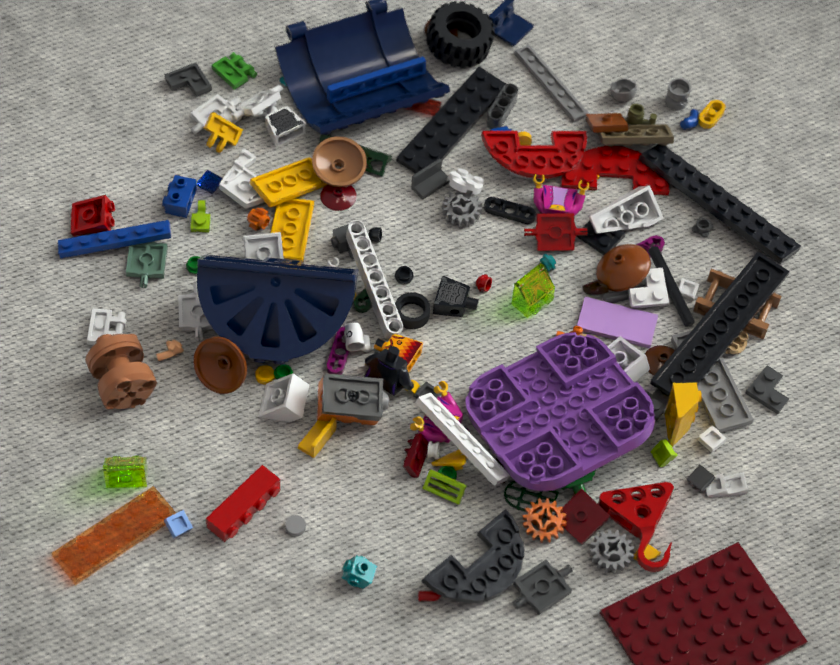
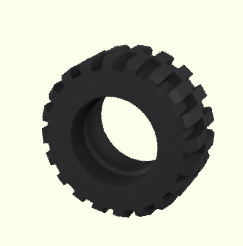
[426,1,495,68]

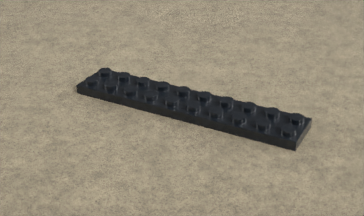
[638,145,801,264]
[650,251,790,396]

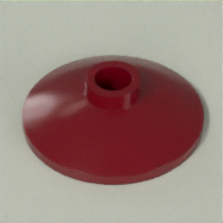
[320,184,357,211]

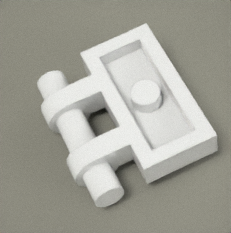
[87,308,126,345]

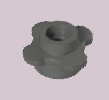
[692,218,714,237]

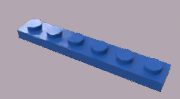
[327,56,427,103]
[58,220,172,259]

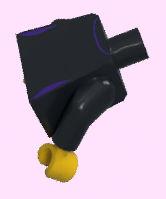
[364,346,420,396]

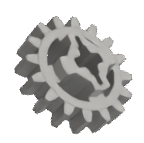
[442,190,482,227]
[589,529,634,573]

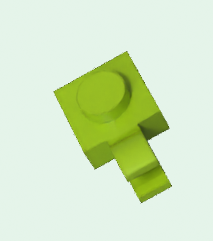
[191,200,211,233]

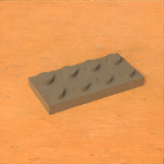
[597,124,674,146]

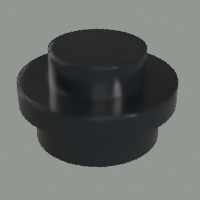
[395,266,414,284]

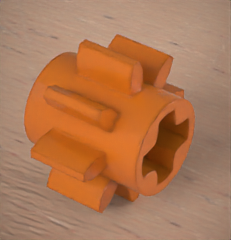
[247,207,270,231]

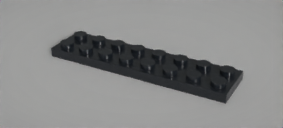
[396,66,506,174]

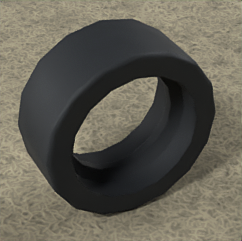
[395,292,430,329]

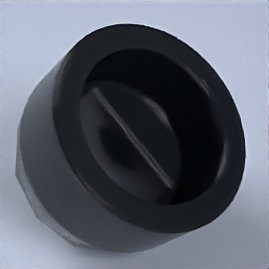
[368,227,382,242]

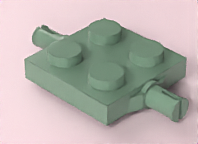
[126,241,168,288]

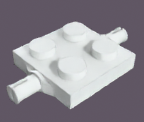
[231,84,283,120]
[191,94,242,134]
[178,283,213,341]

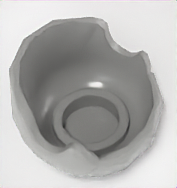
[610,78,637,102]

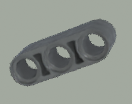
[487,83,518,129]

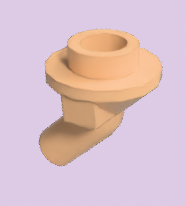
[156,340,184,361]

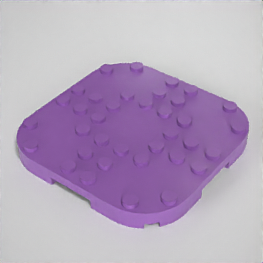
[465,332,655,491]

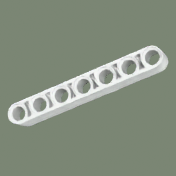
[346,220,403,341]

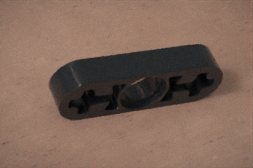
[484,197,536,224]

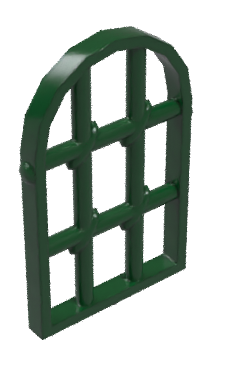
[504,481,559,519]

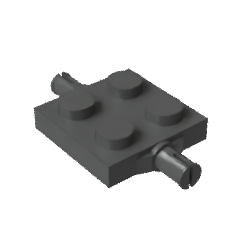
[512,560,573,615]

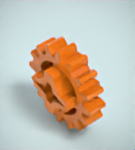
[523,498,567,543]

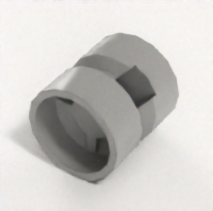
[665,78,691,111]

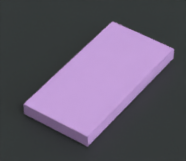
[577,297,658,349]

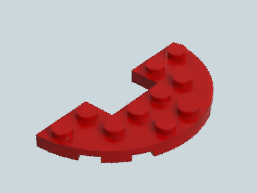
[481,131,587,179]
[561,146,669,196]

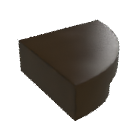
[583,280,609,295]

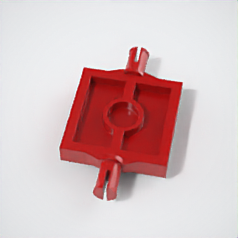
[524,213,587,251]

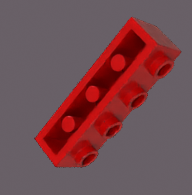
[206,465,281,542]

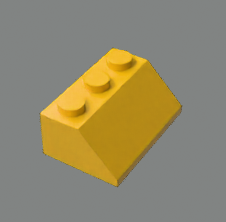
[664,383,702,447]

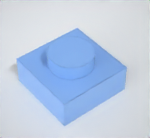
[164,510,193,539]

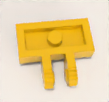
[203,112,243,153]

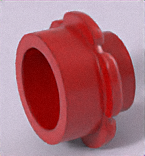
[476,274,492,292]

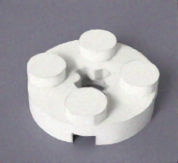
[447,168,484,195]

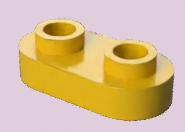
[698,100,726,129]

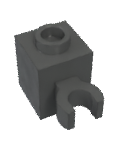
[331,224,359,260]

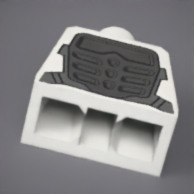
[265,106,305,147]

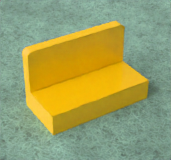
[298,418,337,458]

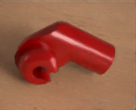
[418,590,442,601]

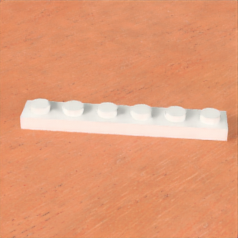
[415,393,510,486]

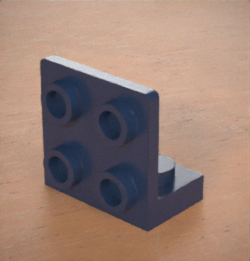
[489,0,534,46]

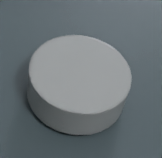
[285,515,306,536]

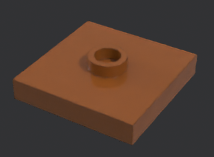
[586,113,628,133]

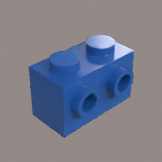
[162,175,197,218]

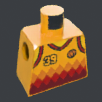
[374,334,423,372]

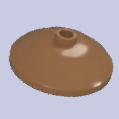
[312,136,367,187]

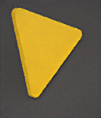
[431,449,467,471]

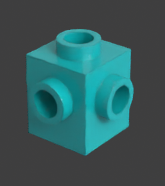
[341,555,378,589]

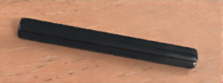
[648,246,695,327]

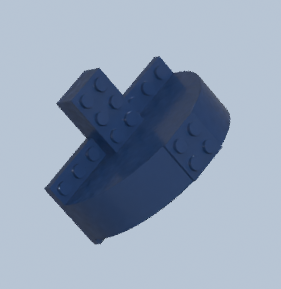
[197,254,359,365]

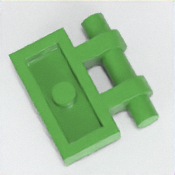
[212,52,257,90]

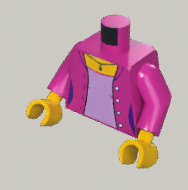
[533,174,589,216]
[410,381,469,443]

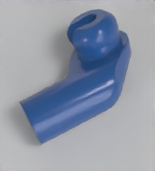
[680,109,698,130]

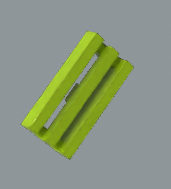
[422,469,467,505]

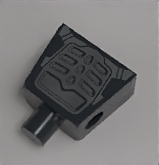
[433,276,479,317]

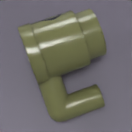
[626,103,657,125]

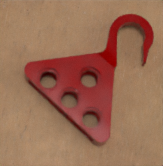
[598,482,674,572]

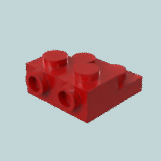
[71,194,115,237]

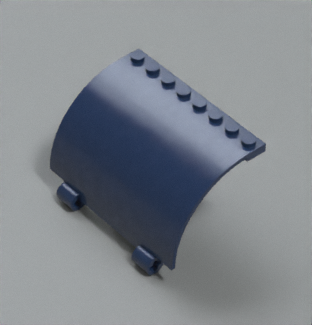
[274,0,450,135]

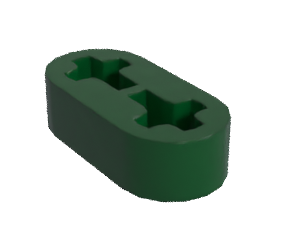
[354,288,382,313]

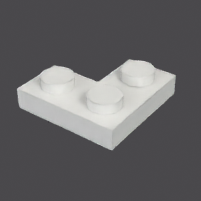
[628,268,669,308]

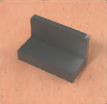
[411,159,450,200]

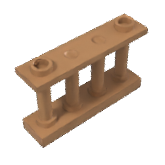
[693,269,782,339]

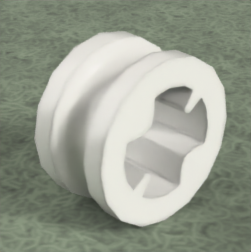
[427,441,440,460]

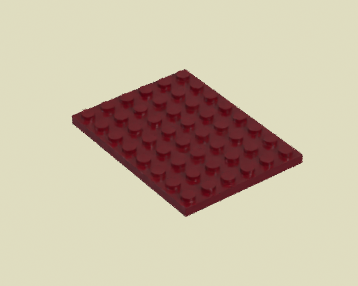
[600,542,808,665]

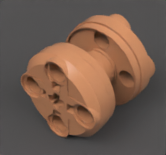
[85,334,157,409]

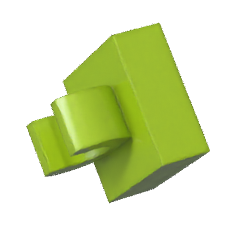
[650,439,678,467]

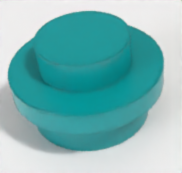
[540,254,556,271]

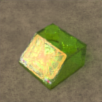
[511,263,555,318]
[103,455,148,488]

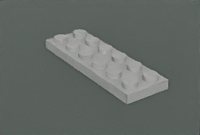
[671,330,754,433]

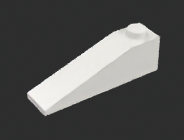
[589,185,664,233]

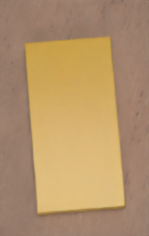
[249,157,327,207]
[271,198,314,261]

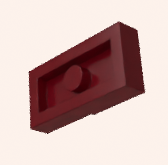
[403,433,429,478]

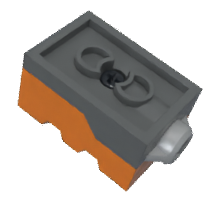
[317,373,389,425]

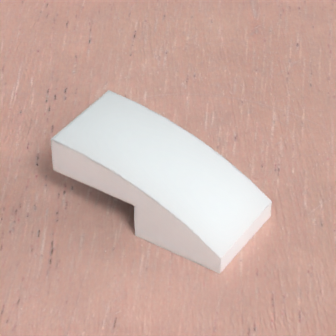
[706,472,749,497]

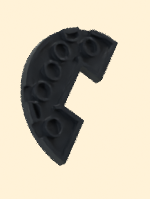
[421,509,525,603]

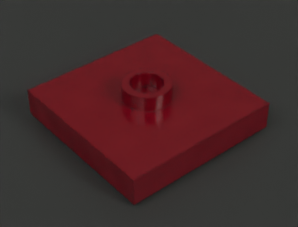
[554,488,611,545]

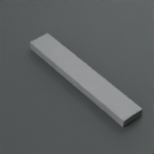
[514,44,589,123]

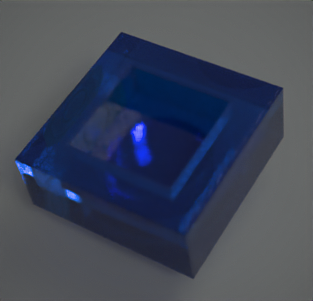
[197,170,223,194]

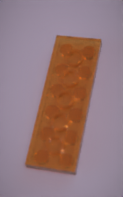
[51,486,176,586]

